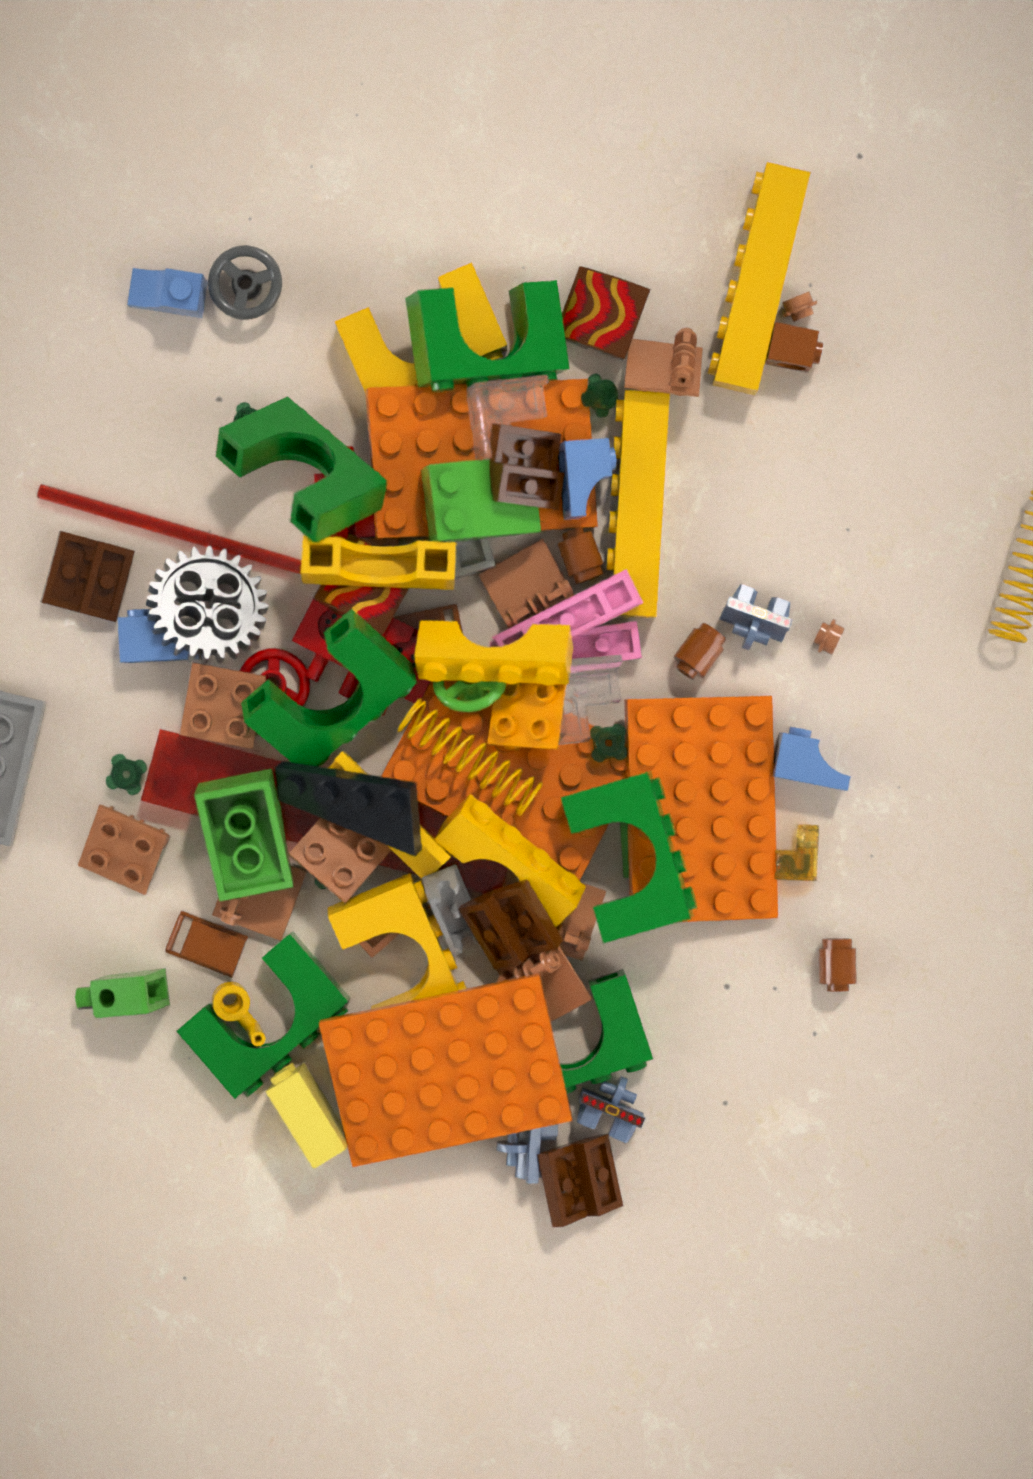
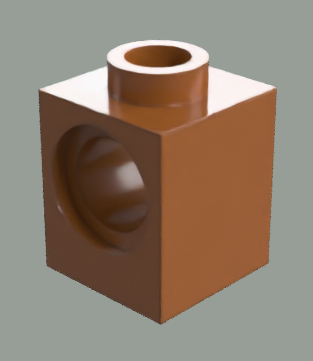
[765,322,823,373]

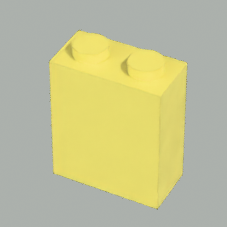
[266,1062,348,1169]

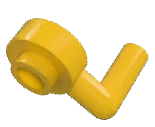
[211,981,266,1046]

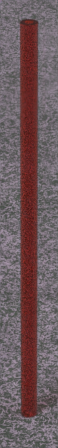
[37,484,301,575]

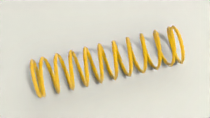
[988,490,1033,643]
[397,698,543,816]

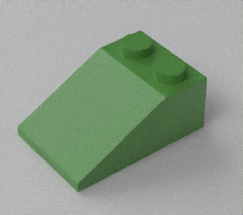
[421,460,541,542]
[194,769,294,901]

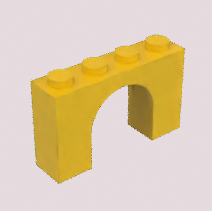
[334,262,507,394]
[328,873,467,1009]

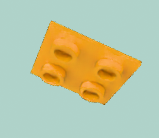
[487,683,567,750]

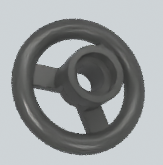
[208,245,282,320]

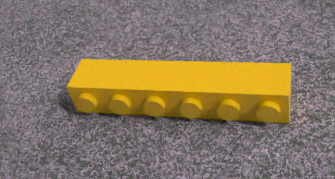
[708,162,811,396]
[606,390,670,619]

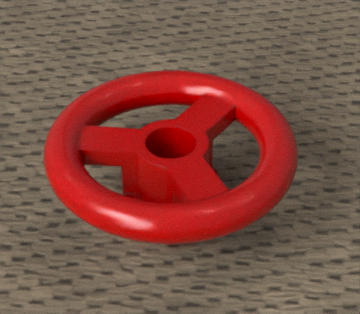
[239,648,310,707]

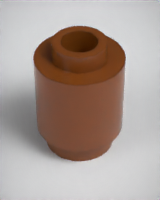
[557,527,604,585]
[673,623,726,680]
[819,938,857,992]

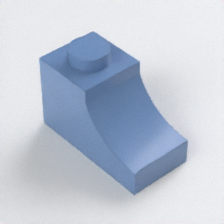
[127,268,208,318]
[558,438,616,520]
[117,609,199,663]
[772,727,851,791]

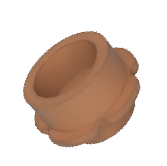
[782,291,817,322]
[814,619,845,655]

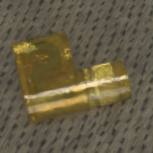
[773,824,819,881]

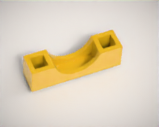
[301,536,456,590]
[414,621,573,686]
[434,794,586,927]

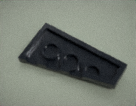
[275,761,422,856]

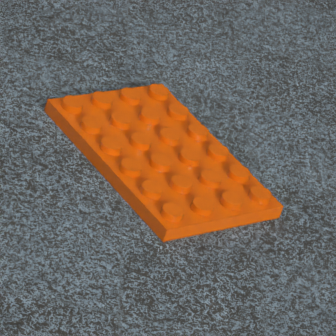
[365,379,598,540]
[381,680,626,881]
[624,696,778,922]
[319,973,573,1167]

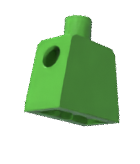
[75,968,170,1018]

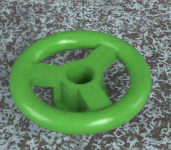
[433,680,506,712]

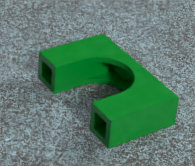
[405,280,570,393]
[215,396,388,544]
[241,609,417,767]
[561,772,698,944]
[176,931,350,1099]
[560,969,653,1094]

